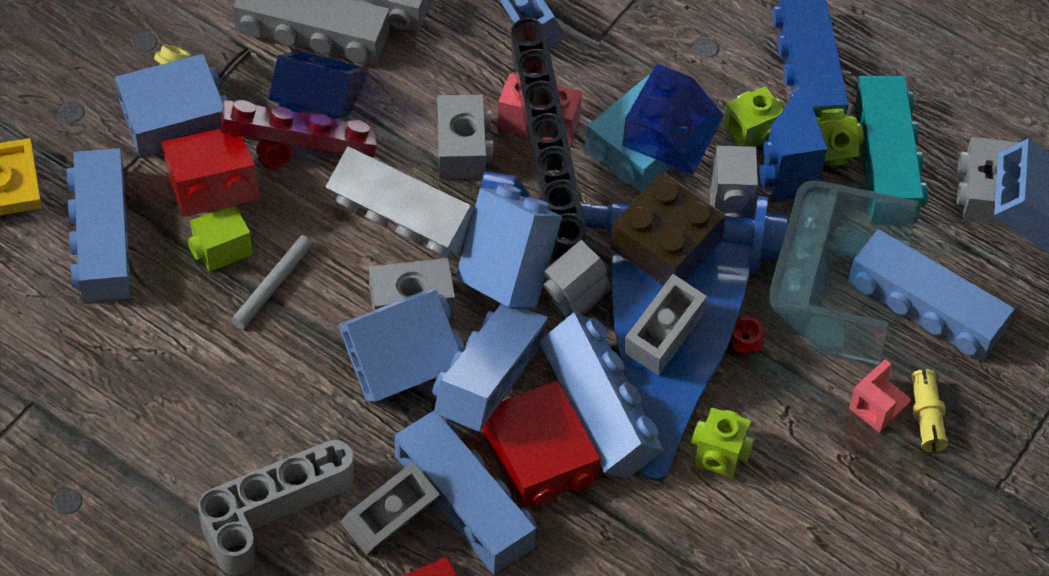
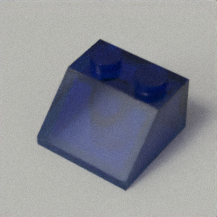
[268,50,369,119]
[622,64,724,174]

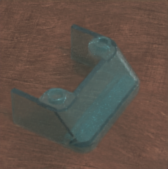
[769,180,918,364]

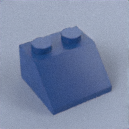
[759,88,827,202]

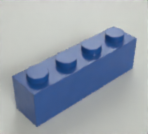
[772,0,849,117]

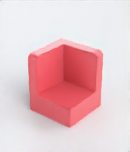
[849,359,911,433]

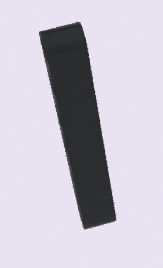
[511,18,586,261]

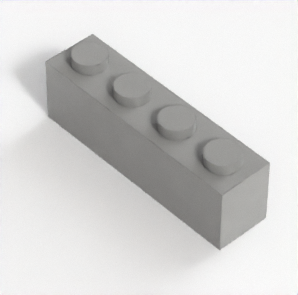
[233,0,390,65]
[326,147,474,258]

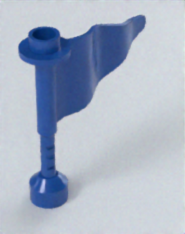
[481,172,787,481]

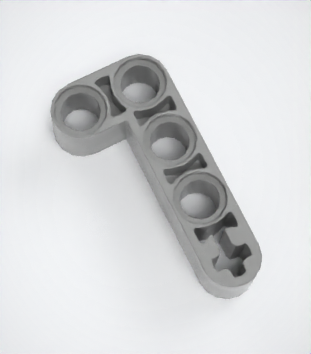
[198,440,354,576]

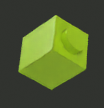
[188,206,253,272]

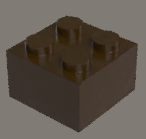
[611,171,726,286]

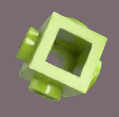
[723,86,785,147]
[816,109,864,166]
[691,407,755,478]

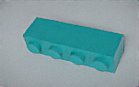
[855,76,928,221]

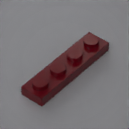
[221,100,377,158]

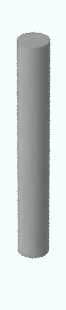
[231,235,313,329]

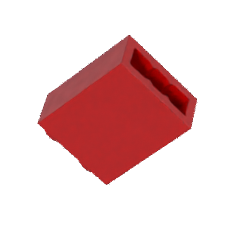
[161,129,261,217]
[482,380,600,508]

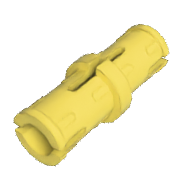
[910,369,949,452]

